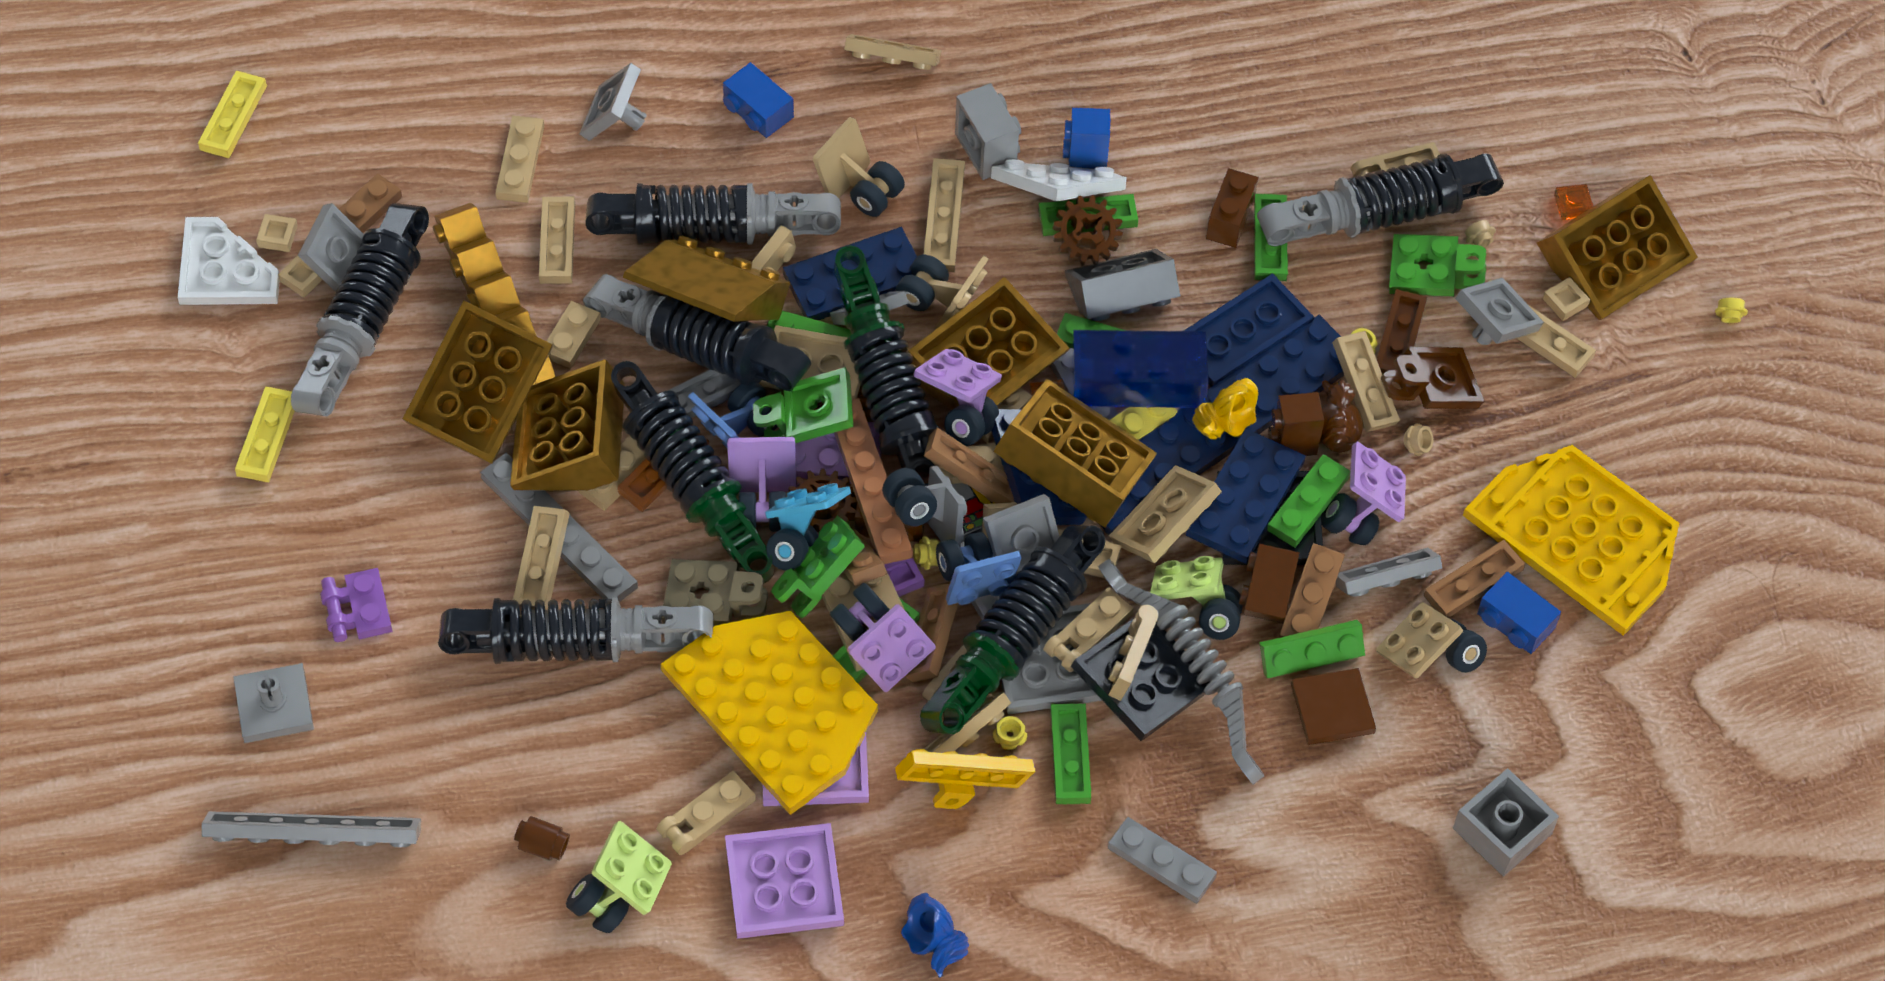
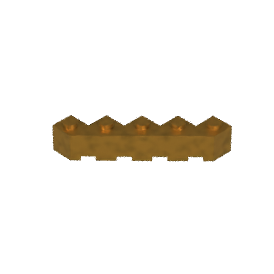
[433,203,556,385]

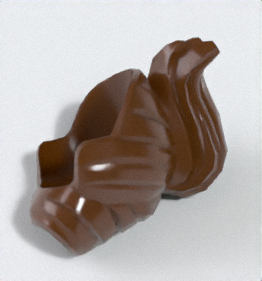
[1320,380,1363,453]

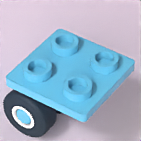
[765,483,851,571]

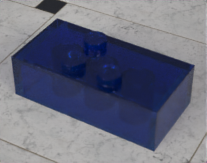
[1072,330,1209,408]

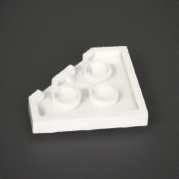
[991,159,1127,201]
[177,217,280,305]

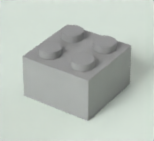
[955,83,1021,180]
[1453,768,1559,877]

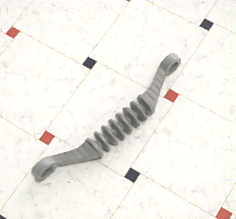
[1098,559,1265,785]

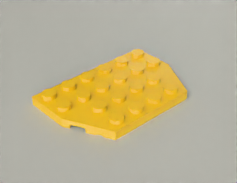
[1463,445,1679,636]
[660,611,878,815]

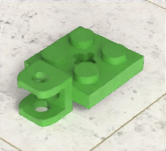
[1389,234,1486,297]
[753,367,854,443]
[771,515,865,618]

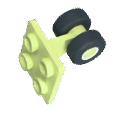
[1150,556,1243,640]
[566,821,672,933]

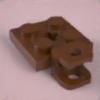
[1381,347,1485,409]

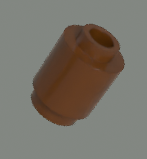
[514,816,570,861]

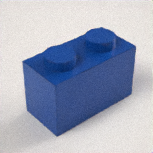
[723,62,794,138]
[1063,108,1110,169]
[1477,572,1561,654]

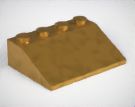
[1536,175,1698,320]
[623,236,790,322]
[908,277,1070,410]
[402,300,553,464]
[510,359,625,491]
[993,379,1157,528]

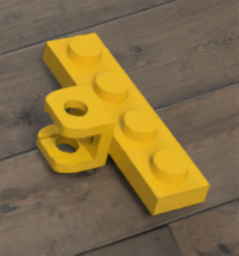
[895,749,1035,809]

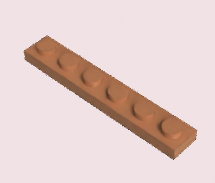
[834,398,913,564]

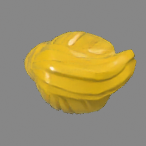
[1192,378,1258,440]

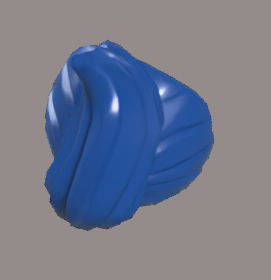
[901,893,969,978]

